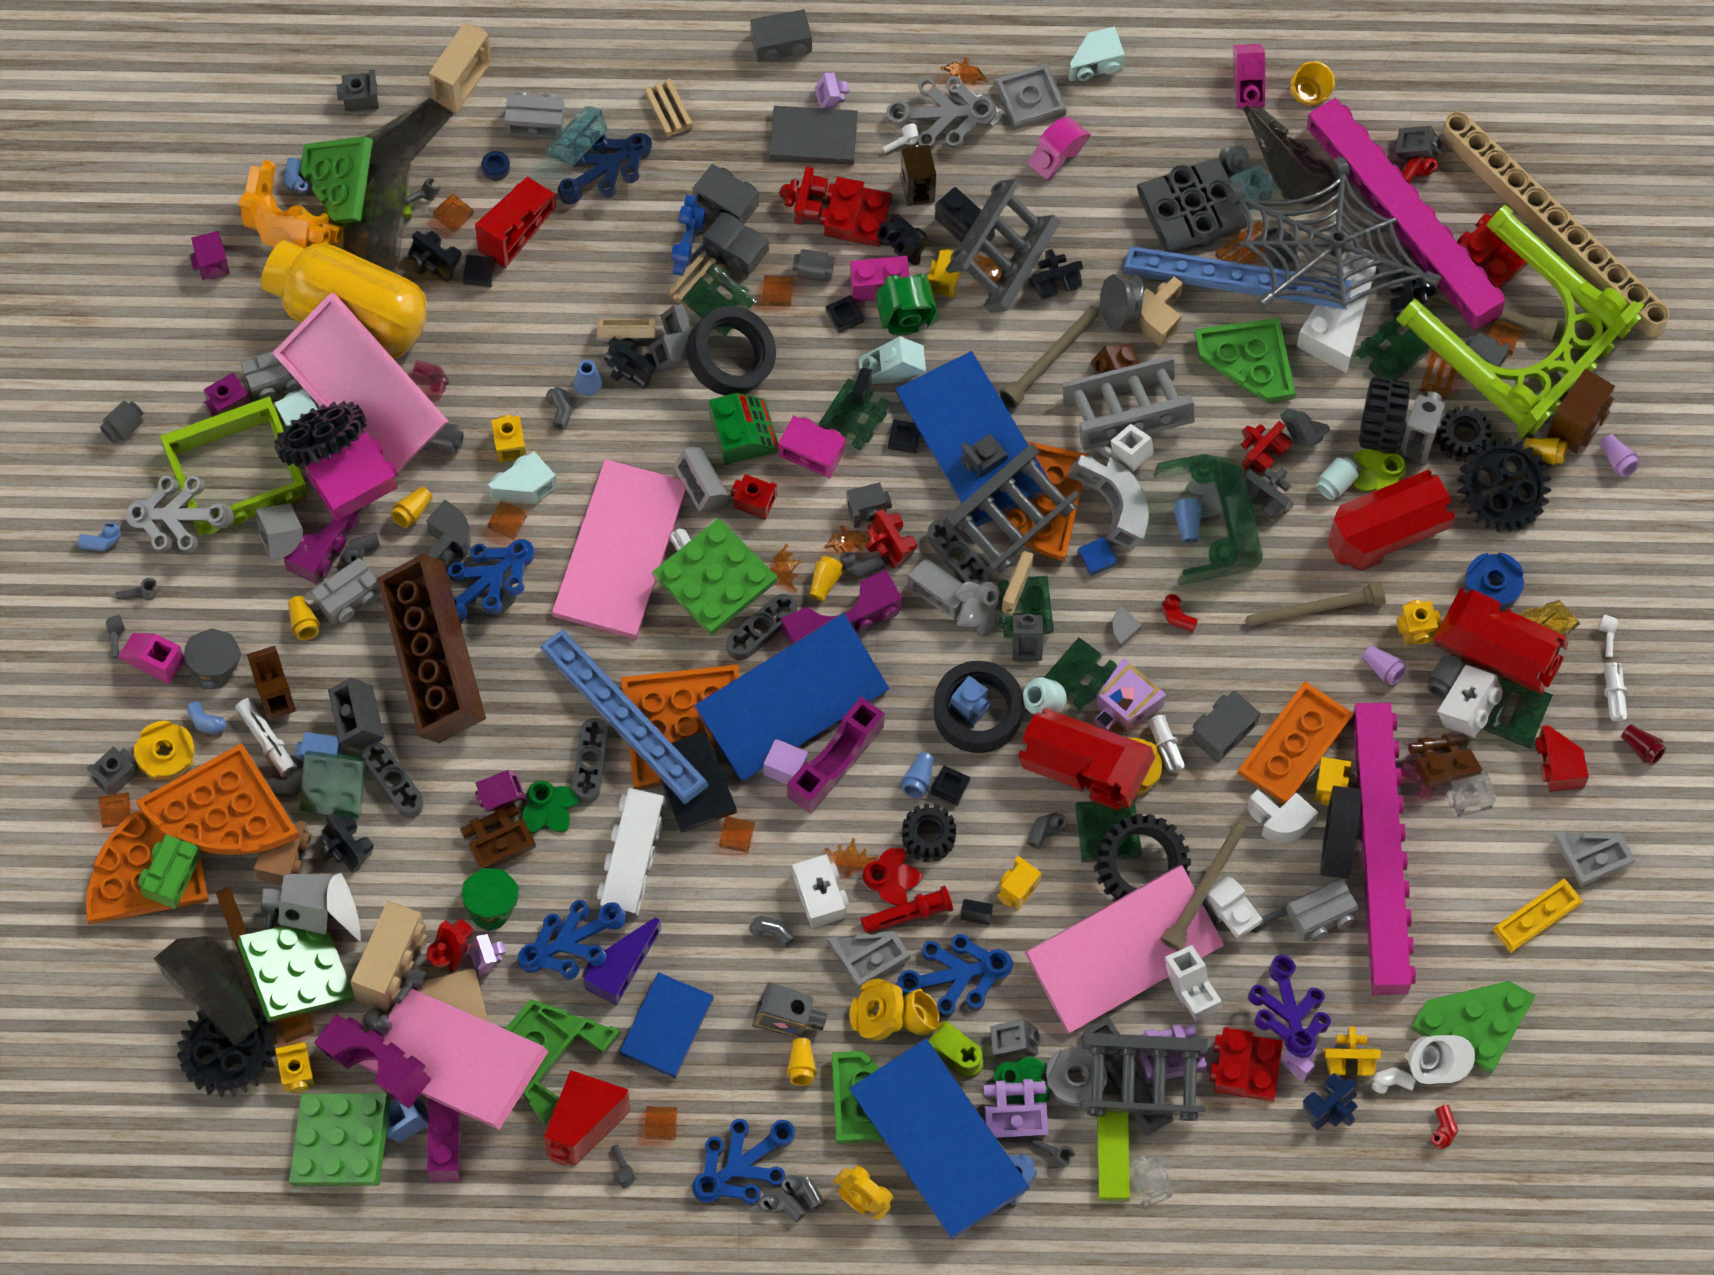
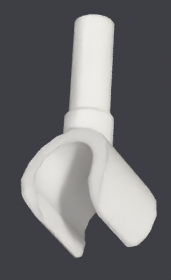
[882,124,919,154]
[1599,615,1618,658]

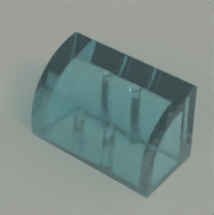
[547,106,607,166]

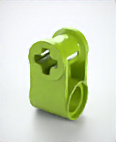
[928,1021,983,1077]

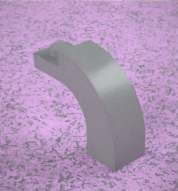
[1067,455,1149,550]

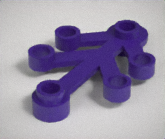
[1248,955,1331,1058]

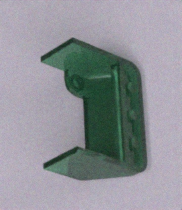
[1153,454,1263,585]

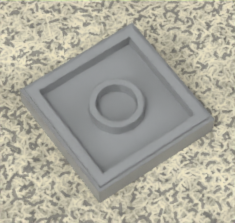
[994,64,1067,130]

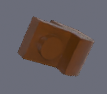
[247,645,296,720]

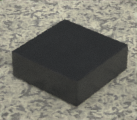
[463,255,495,287]
[825,295,864,333]
[852,367,872,407]
[888,419,920,454]
[931,765,971,806]
[960,899,993,925]

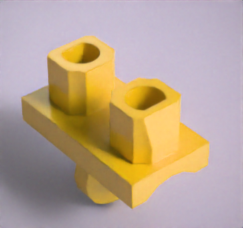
[1322,1026,1381,1076]

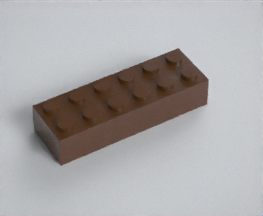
[377,554,486,743]

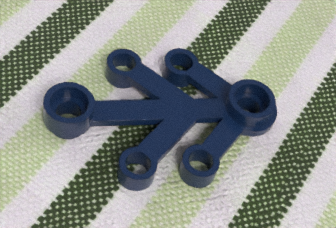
[558,133,652,204]

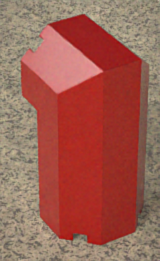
[1327,469,1455,571]
[1433,588,1569,695]
[1019,708,1155,810]

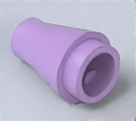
[1599,434,1640,477]
[1362,645,1407,686]

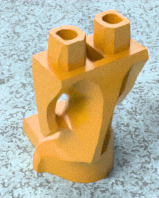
[238,160,344,248]

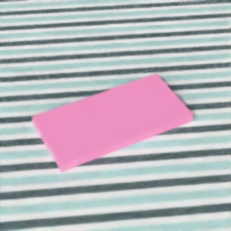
[272,293,449,472]
[552,459,687,640]
[1024,865,1224,1033]
[358,989,549,1130]

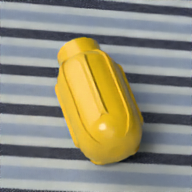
[261,240,427,360]

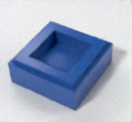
[1077,537,1117,576]

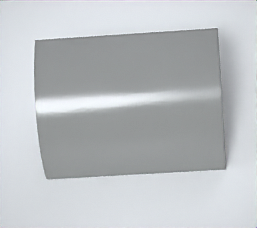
[673,447,730,513]
[256,503,303,560]
[908,559,963,620]

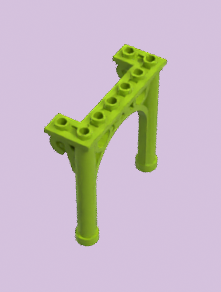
[1396,204,1645,439]

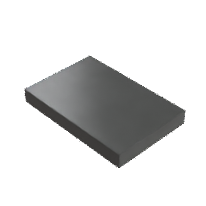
[770,105,858,165]

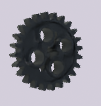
[274,401,367,467]
[1457,438,1552,532]
[177,1000,278,1097]

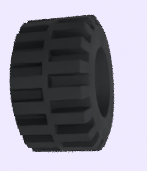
[1359,376,1410,454]

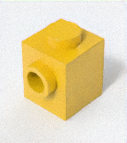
[491,415,526,463]

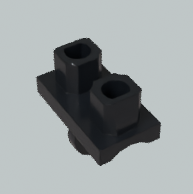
[877,214,929,265]
[408,230,462,282]
[1028,249,1084,300]
[1388,263,1436,317]
[604,336,657,389]
[320,814,374,873]

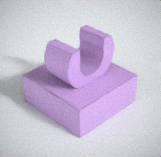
[815,72,850,109]
[468,934,506,976]
[1281,1048,1318,1083]

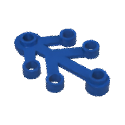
[671,194,706,276]
[447,539,535,622]
[518,900,626,980]
[897,934,1013,1017]
[692,1119,795,1205]

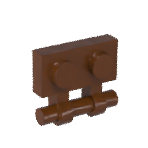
[1408,733,1483,788]
[460,804,536,869]

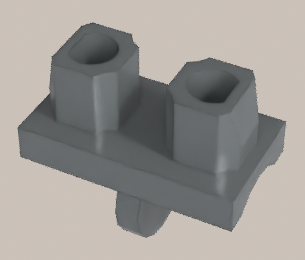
[1240,468,1294,520]

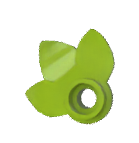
[1353,449,1407,492]

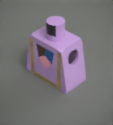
[1094,659,1166,731]

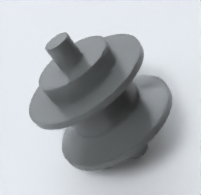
[1218,146,1249,174]

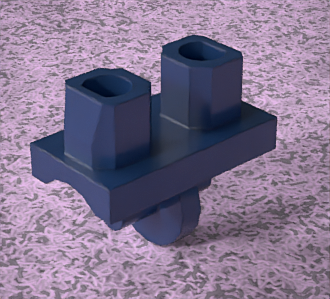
[1303,1073,1358,1131]

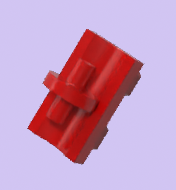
[779,166,828,225]
[1240,420,1292,475]
[865,509,918,569]
[426,918,474,973]

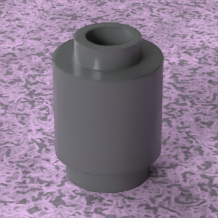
[792,249,835,281]
[100,401,143,443]
[425,423,464,453]
[1427,654,1465,700]

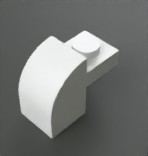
[1093,424,1153,473]
[1247,789,1318,843]
[1202,876,1263,939]
[1165,945,1223,1021]

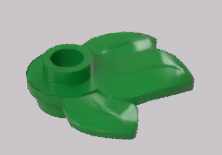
[523,781,579,834]
[993,1057,1050,1104]

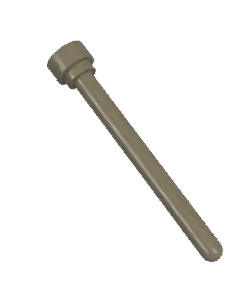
[1428,289,1559,342]
[999,307,1098,408]
[1245,581,1386,627]
[1160,822,1245,951]

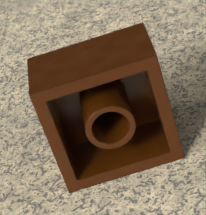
[1547,368,1615,454]

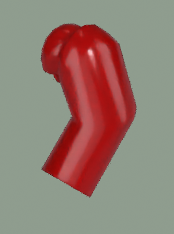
[1401,157,1438,184]
[1162,594,1198,633]
[1430,1105,1458,1149]

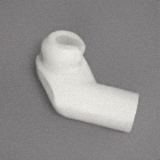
[1372,1068,1416,1094]

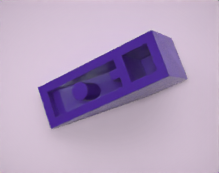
[582,917,661,1006]

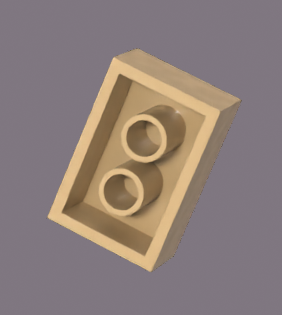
[351,900,428,1014]

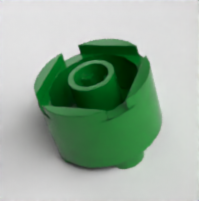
[875,274,939,336]

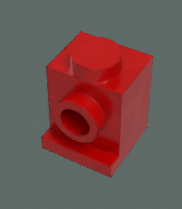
[731,474,777,520]

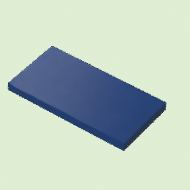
[895,351,1049,527]
[693,613,890,782]
[849,1038,1030,1240]

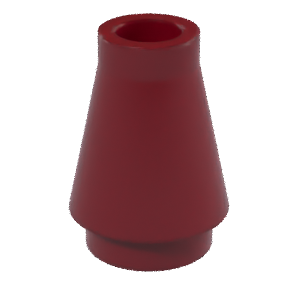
[1621,724,1667,765]

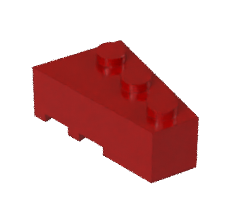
[475,176,556,269]

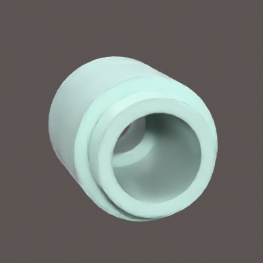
[1316,457,1358,500]

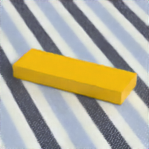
[1492,878,1583,954]

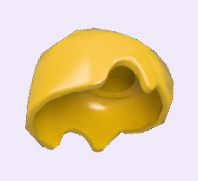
[1290,61,1335,107]
[902,989,941,1035]

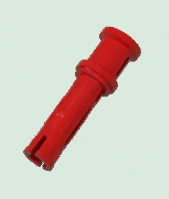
[860,885,953,934]

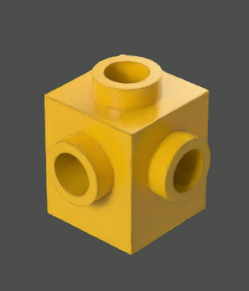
[1396,600,1441,646]

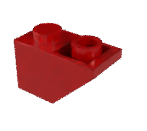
[1535,725,1589,792]

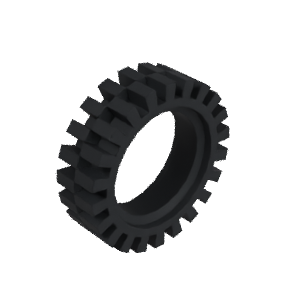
[1094,814,1191,901]

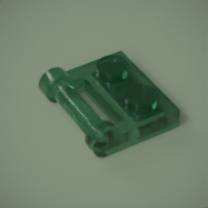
[1483,677,1553,749]

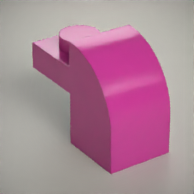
[1026,117,1091,180]

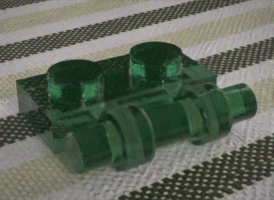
[681,263,756,337]
[1355,316,1430,380]
[819,378,890,450]
[998,575,1054,638]
[1043,637,1118,710]

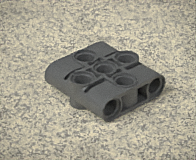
[1137,157,1247,253]

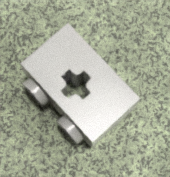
[1437,665,1503,738]
[792,854,849,929]

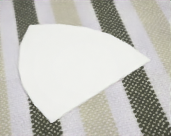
[327,873,361,942]

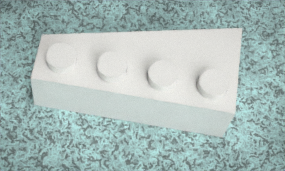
[1296,244,1377,373]
[597,788,669,916]

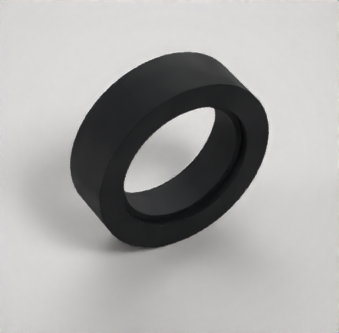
[686,306,776,396]
[933,661,1023,753]
[1320,786,1361,879]

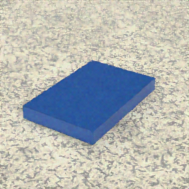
[620,972,714,1079]

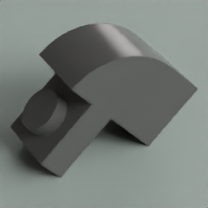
[650,304,692,372]
[426,500,471,567]

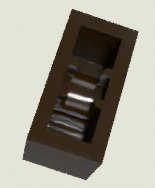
[900,145,936,206]

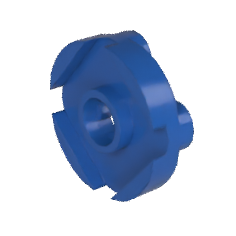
[1464,552,1524,610]

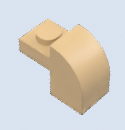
[1138,277,1183,347]

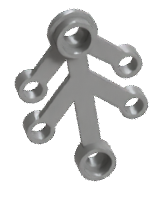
[887,76,997,149]
[126,475,234,552]

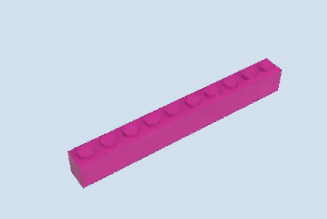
[1307,97,1505,331]
[1352,702,1416,995]

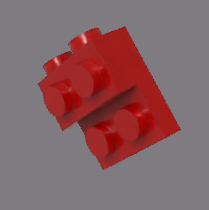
[820,176,892,247]
[1457,211,1528,289]
[1209,1027,1283,1102]

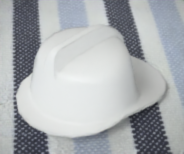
[1404,1035,1475,1084]

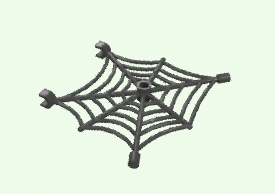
[1227,157,1441,310]

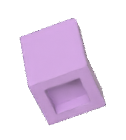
[763,739,808,785]

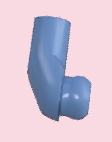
[186,701,227,735]

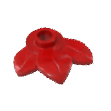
[862,848,923,906]

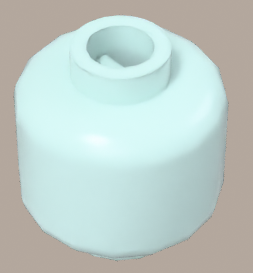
[1023,677,1067,714]

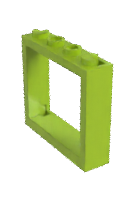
[160,396,308,536]

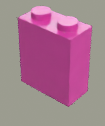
[304,431,398,522]

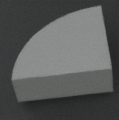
[1112,605,1142,647]

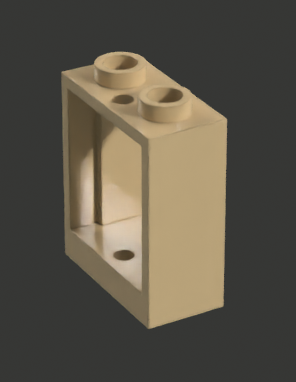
[429,22,491,114]

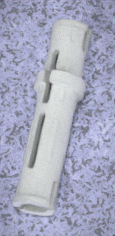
[235,698,298,778]

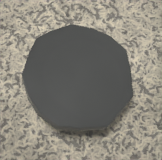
[1099,274,1144,330]
[184,628,242,690]

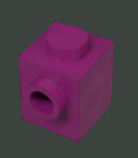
[189,231,230,280]
[203,372,250,417]
[475,770,526,812]

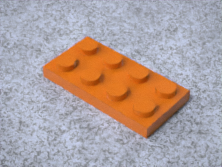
[1237,681,1354,805]

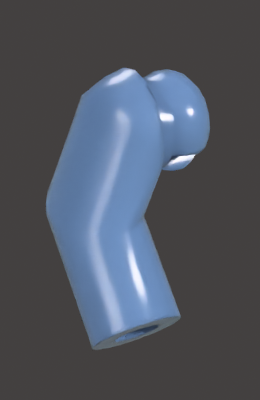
[283,158,309,197]
[78,522,121,551]

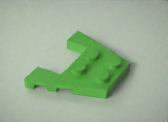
[505,999,621,1124]

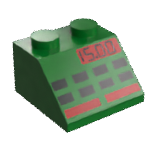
[709,393,778,465]

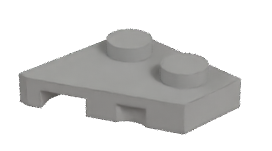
[1553,832,1635,887]
[828,931,910,989]

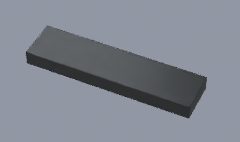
[1082,1017,1173,1136]

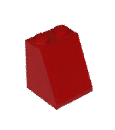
[544,1070,630,1166]

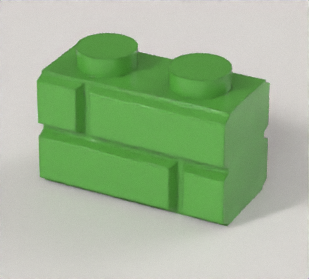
[138,835,201,909]

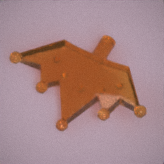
[940,58,989,86]
[975,254,1002,283]
[824,526,870,554]
[769,544,802,592]
[825,838,878,877]

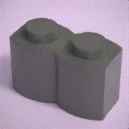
[702,212,769,274]

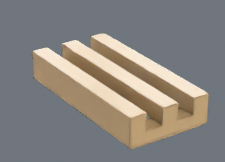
[645,78,693,138]
[668,251,726,311]
[597,318,655,338]
[1002,551,1034,616]

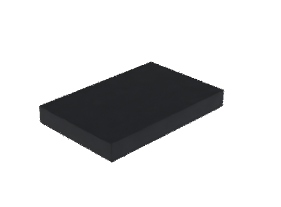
[658,731,737,833]

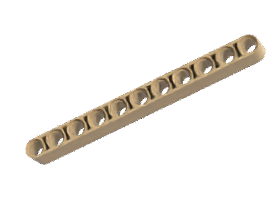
[1442,111,1670,337]

